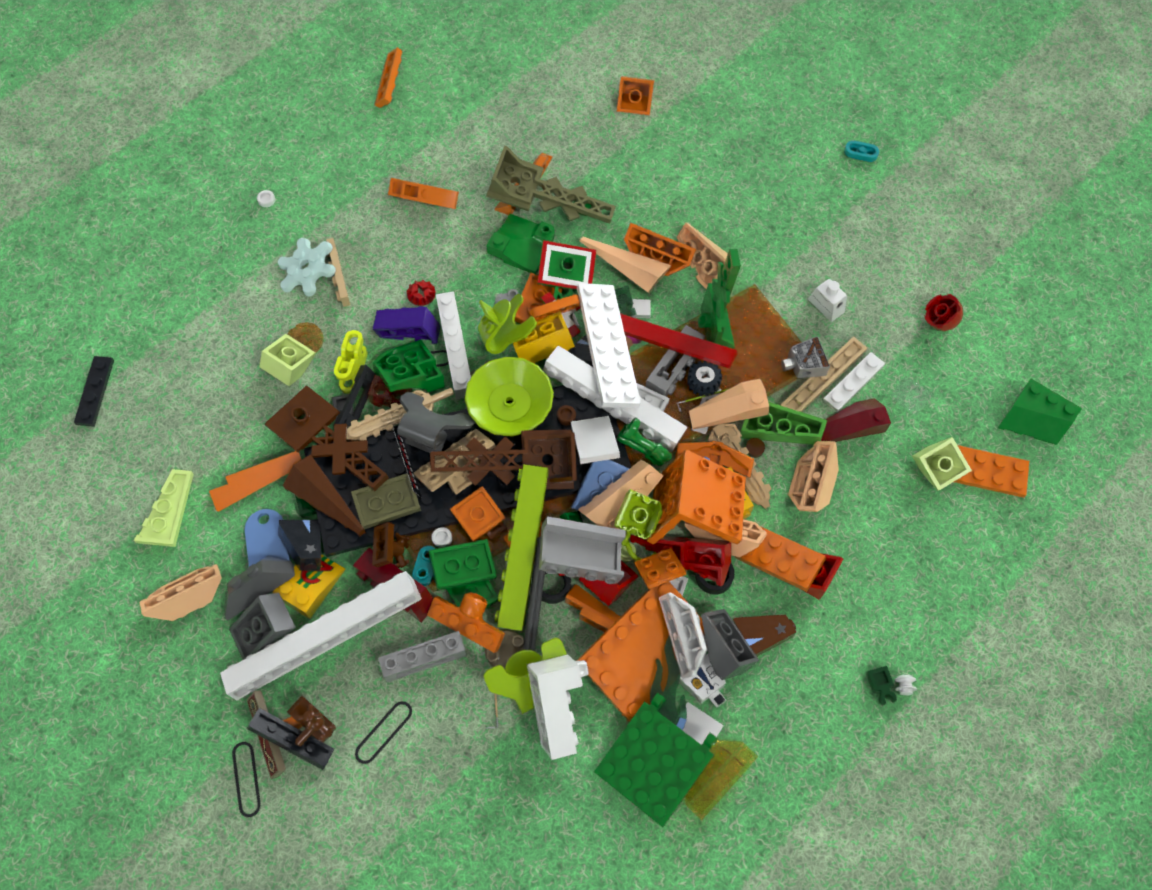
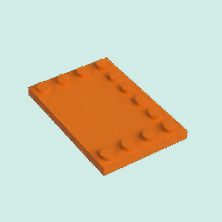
[576,582,707,722]

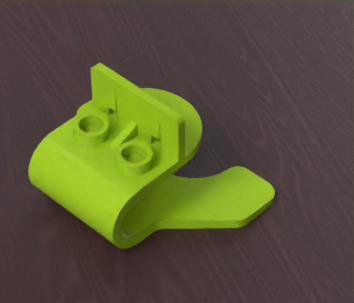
[478,294,537,354]
[483,638,567,714]

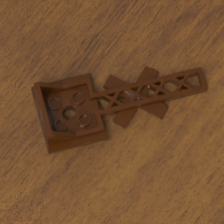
[264,385,389,492]
[430,430,577,490]

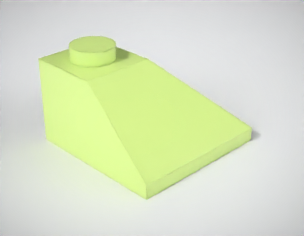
[912,437,972,491]

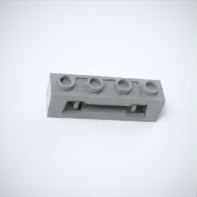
[646,325,705,397]
[378,631,467,683]

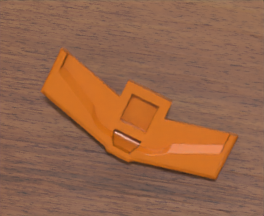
[675,441,754,478]

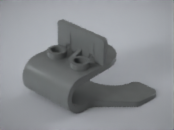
[397,392,475,453]

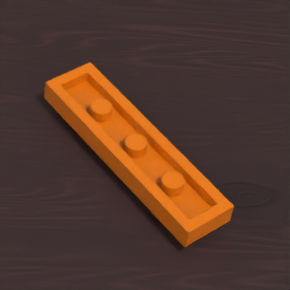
[375,47,402,108]

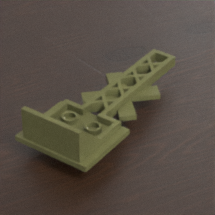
[486,145,616,224]

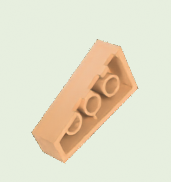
[578,460,663,530]

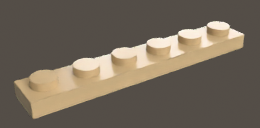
[780,336,867,412]

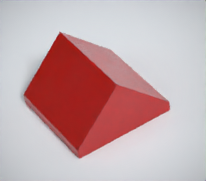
[801,553,843,600]

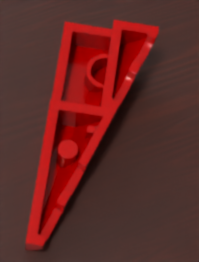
[630,534,731,586]

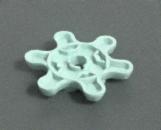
[278,238,336,297]

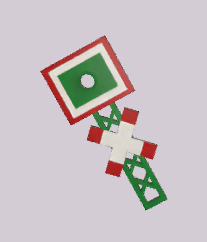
[537,240,596,365]

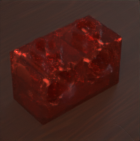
[368,375,413,408]

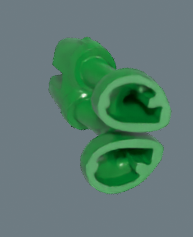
[616,417,672,466]

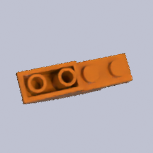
[388,178,459,209]

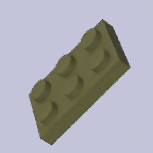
[351,473,421,529]

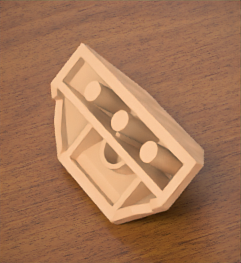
[788,441,839,512]
[685,519,767,558]
[139,564,222,621]

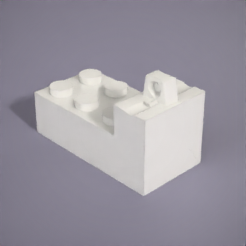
[527,655,588,760]

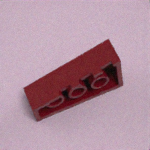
[353,548,433,623]

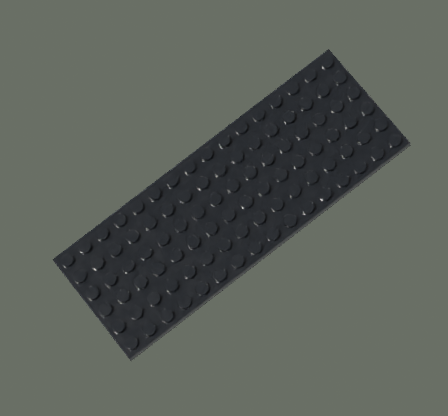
[304,385,631,557]

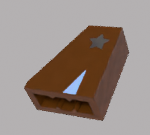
[733,614,796,657]

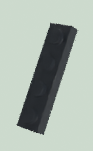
[74,356,114,427]
[246,708,334,770]

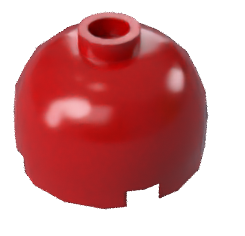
[924,294,964,331]

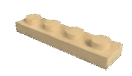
[326,238,350,307]

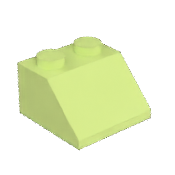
[259,334,316,386]

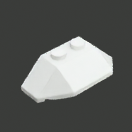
[659,593,707,679]

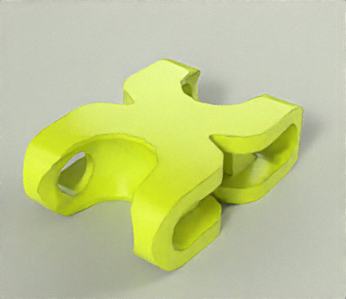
[334,330,368,394]

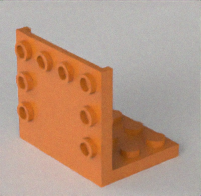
[647,450,746,545]

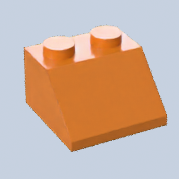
[617,76,655,115]

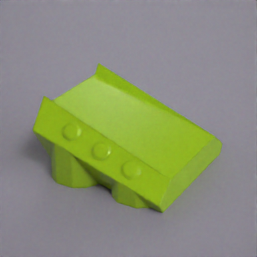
[614,489,662,539]

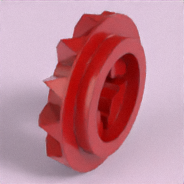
[407,279,436,306]

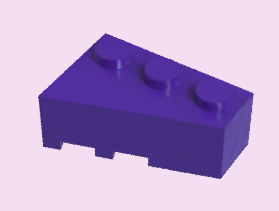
[373,306,441,344]

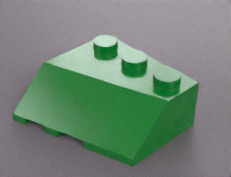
[998,378,1082,445]

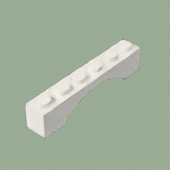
[436,291,471,400]

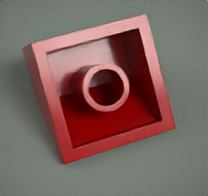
[579,560,639,606]

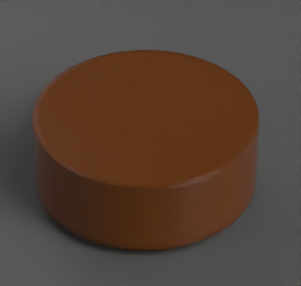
[557,405,576,425]
[745,438,765,458]

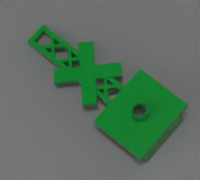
[698,249,741,349]

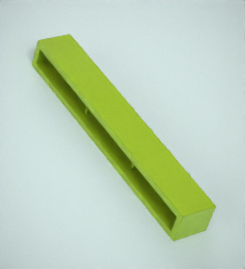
[495,464,549,631]

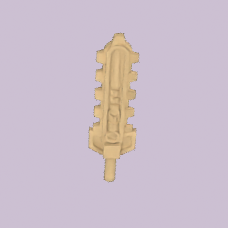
[347,388,454,441]
[708,423,772,509]

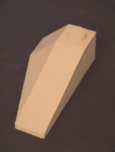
[677,223,728,289]
[689,379,769,430]

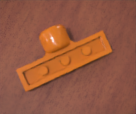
[427,592,505,653]

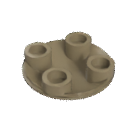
[485,630,525,670]

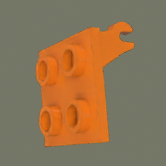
[634,548,687,589]

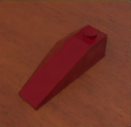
[821,398,891,442]

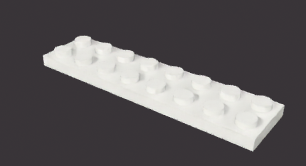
[577,283,641,408]

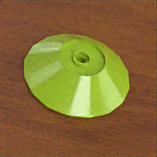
[464,357,554,436]

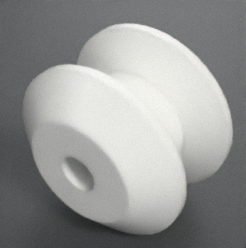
[895,675,917,695]

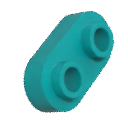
[844,140,879,162]
[412,546,435,586]

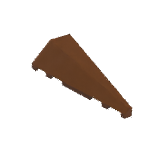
[283,454,366,536]

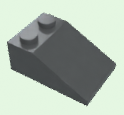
[229,593,296,660]
[701,609,759,680]

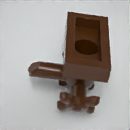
[287,696,336,746]

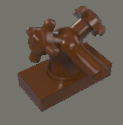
[372,522,410,568]

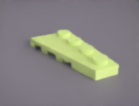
[134,469,194,547]

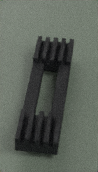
[333,365,377,429]

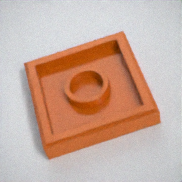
[450,486,506,542]

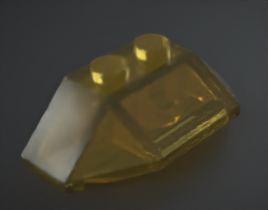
[685,740,758,821]

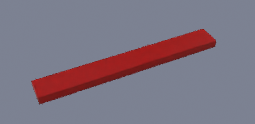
[620,313,738,369]

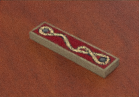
[247,690,286,779]

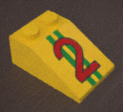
[272,554,346,619]

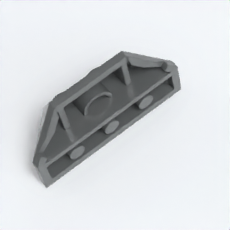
[224,556,295,621]

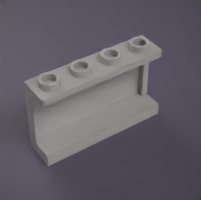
[539,516,626,584]

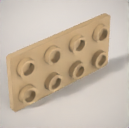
[414,429,496,495]

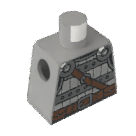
[781,336,830,378]

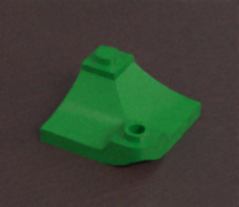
[486,213,555,275]
[373,340,445,393]

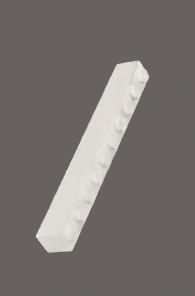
[220,571,422,700]

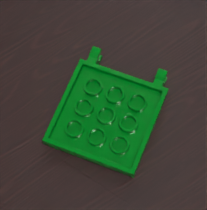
[594,692,719,827]

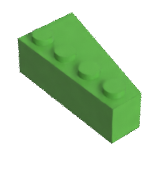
[740,402,827,445]

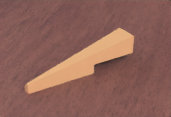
[580,237,671,294]

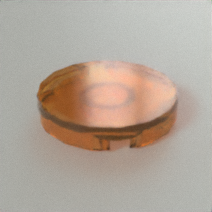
[288,322,324,353]

